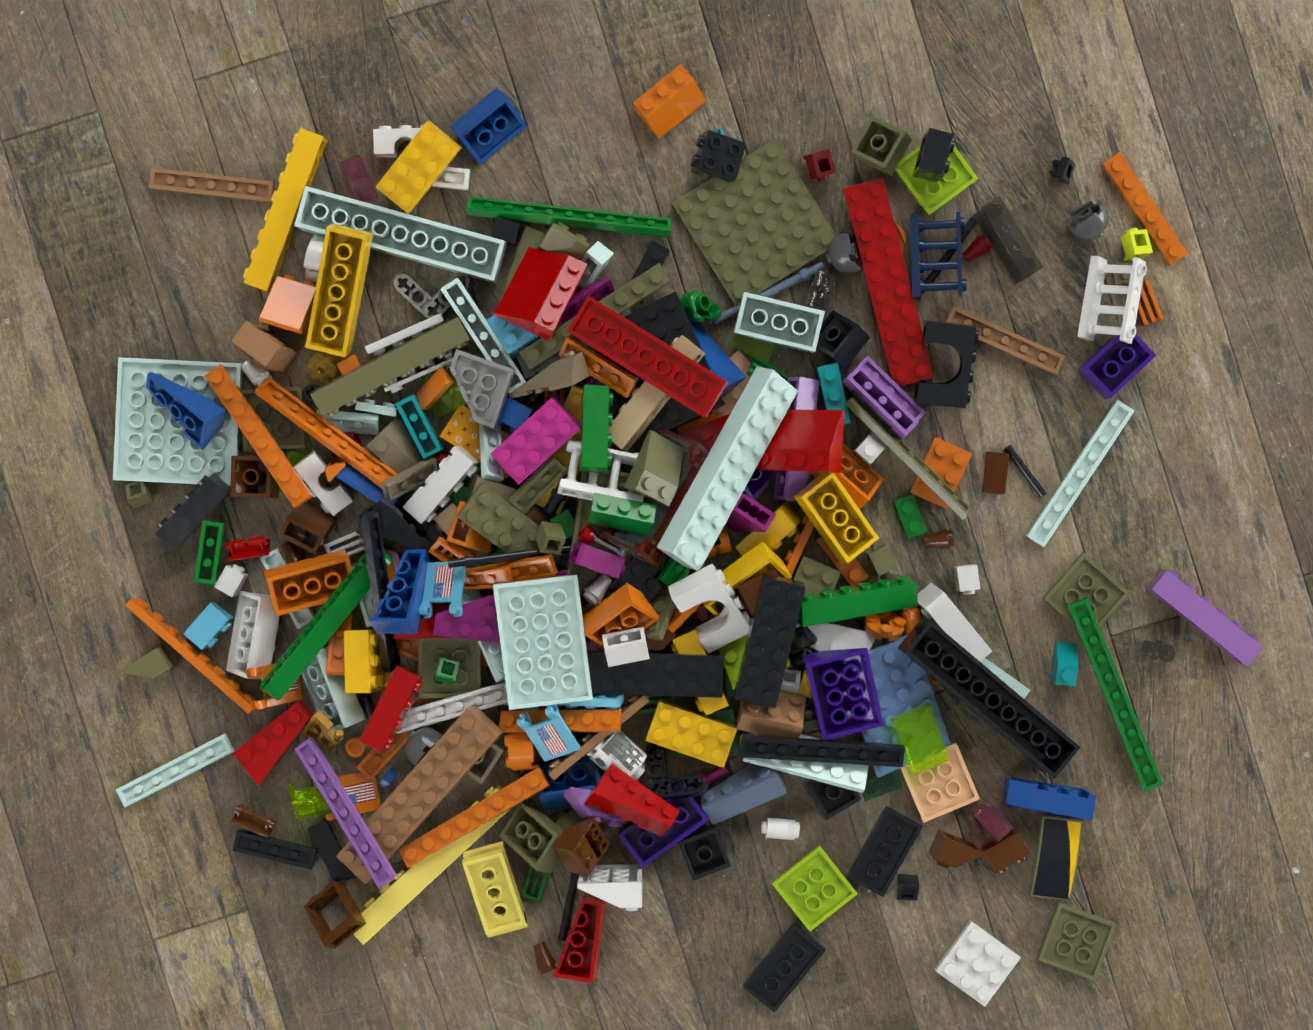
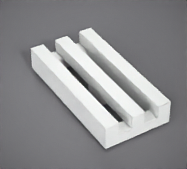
[324,532,365,557]

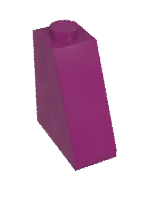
[725,492,776,532]
[568,542,626,579]

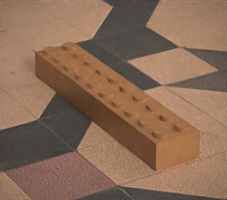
[336,704,504,884]

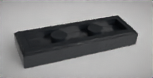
[307,819,354,882]

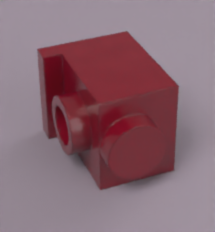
[803,149,836,182]

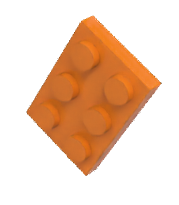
[909,437,972,509]

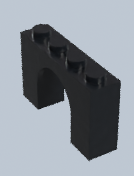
[914,320,979,408]

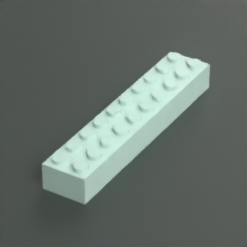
[294,186,507,284]
[657,366,798,571]

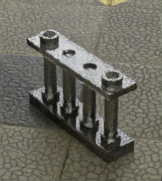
[972,196,1043,285]

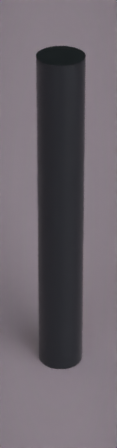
[1004,444,1047,498]

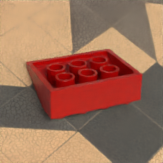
[494,247,587,341]
[756,410,845,474]

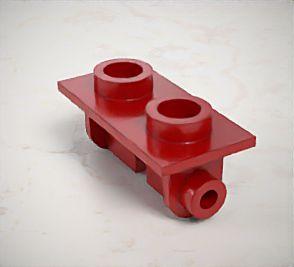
[225,535,270,562]

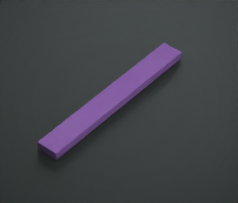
[295,737,398,889]

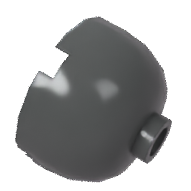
[1065,200,1109,240]
[826,231,862,274]
[405,727,443,766]

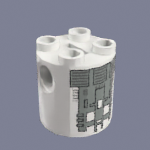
[587,731,647,780]

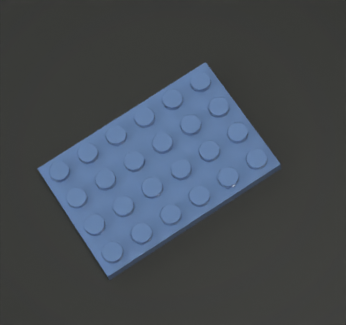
[860,635,951,778]

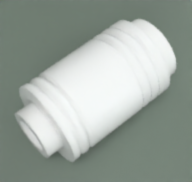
[761,817,800,840]

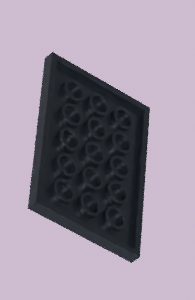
[618,291,726,435]

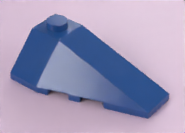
[146,372,225,450]

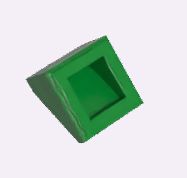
[434,657,460,685]

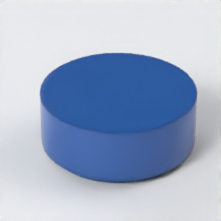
[379,767,397,788]

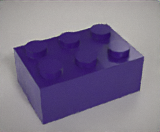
[1077,334,1156,399]

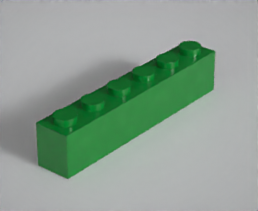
[797,576,918,627]

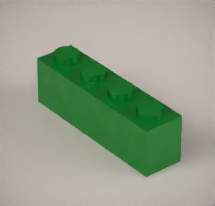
[580,385,613,473]

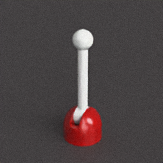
[578,525,626,558]

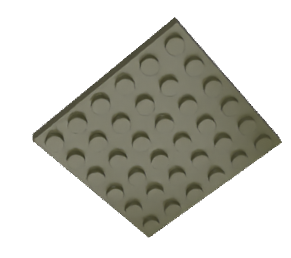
[671,138,836,306]

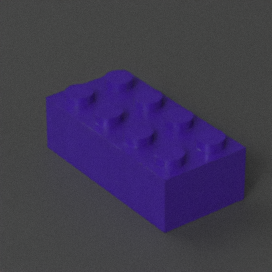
[618,785,709,868]

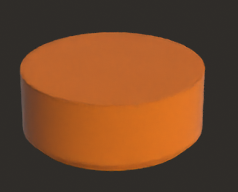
[345,736,367,758]

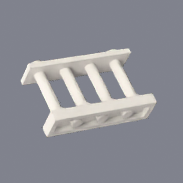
[1077,256,1147,344]
[365,313,454,393]
[557,439,644,502]

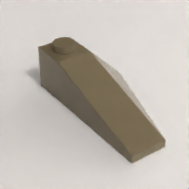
[509,350,590,398]
[367,417,426,493]

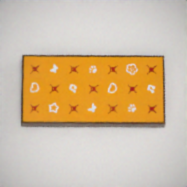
[438,403,511,481]

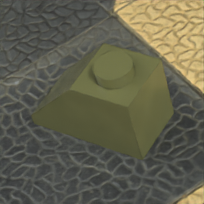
[122,646,176,680]

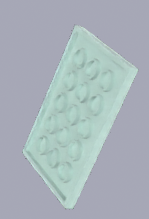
[493,574,593,710]

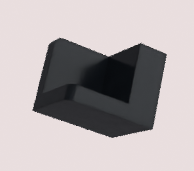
[491,218,522,247]

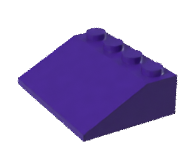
[802,648,884,741]

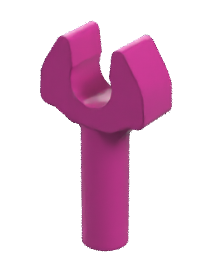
[694,766,728,792]

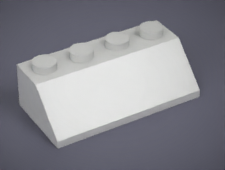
[226,591,279,679]

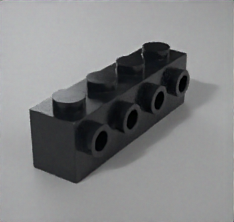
[155,473,230,551]

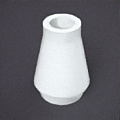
[241,360,272,387]

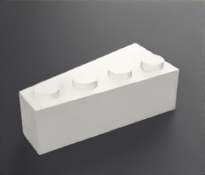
[403,446,479,524]
[918,583,992,662]
[796,622,875,651]

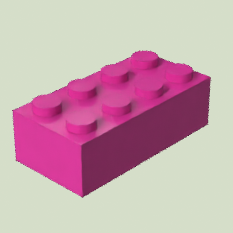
[490,395,582,485]

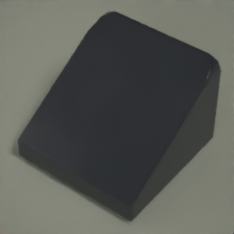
[896,874,919,900]

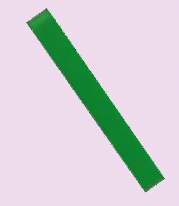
[260,552,392,700]

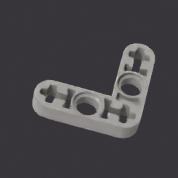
[394,273,471,318]

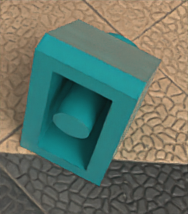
[1050,641,1078,687]

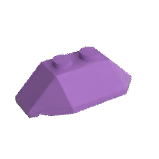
[564,787,625,827]

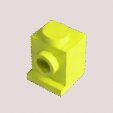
[1121,228,1153,262]

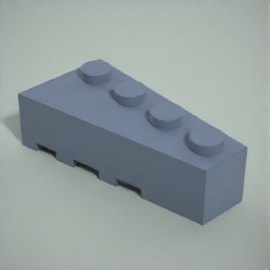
[701,763,787,825]

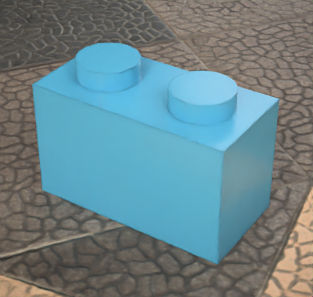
[183,602,234,650]

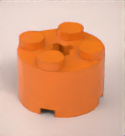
[504,733,541,771]

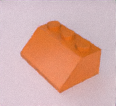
[633,64,706,140]
[810,442,884,510]
[583,583,659,647]

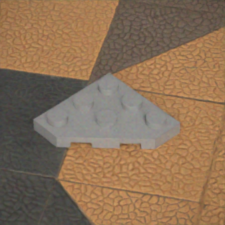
[450,349,515,429]

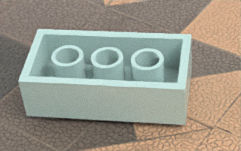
[733,292,825,353]

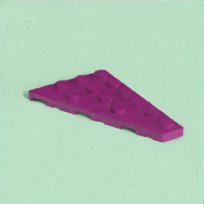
[433,569,567,643]

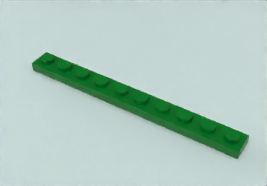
[466,196,672,237]
[1067,597,1163,792]

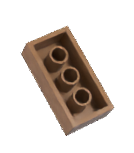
[231,321,299,373]

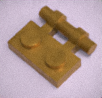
[302,710,344,753]

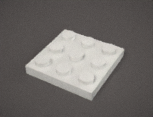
[935,920,1021,1007]

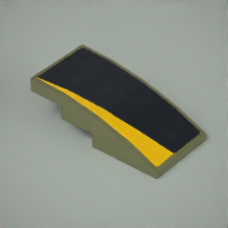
[1029,814,1083,901]

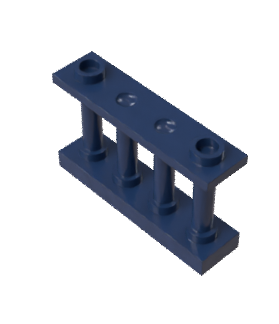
[910,212,966,299]

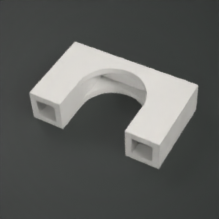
[668,563,752,654]

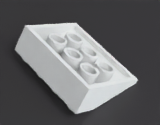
[577,864,643,911]

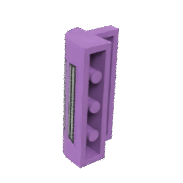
[842,355,926,440]

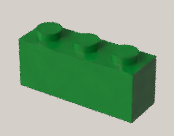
[588,492,657,535]
[194,520,226,585]

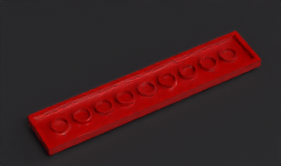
[843,178,934,387]

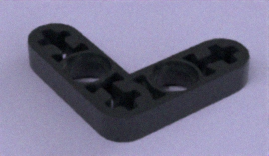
[646,743,708,800]

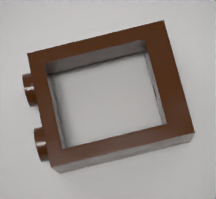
[304,881,366,949]

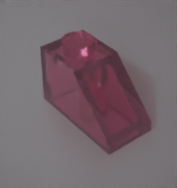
[340,154,379,202]
[974,802,1014,842]

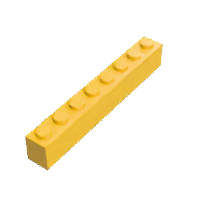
[243,128,327,293]

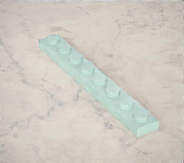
[1026,399,1134,547]

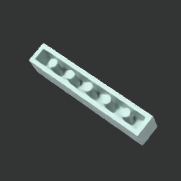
[441,278,527,394]

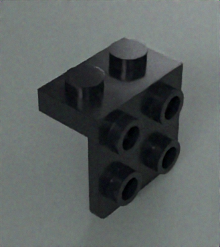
[690,130,746,182]

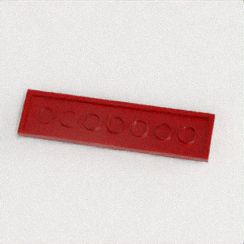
[567,295,728,418]

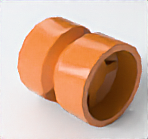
[706,527,732,559]

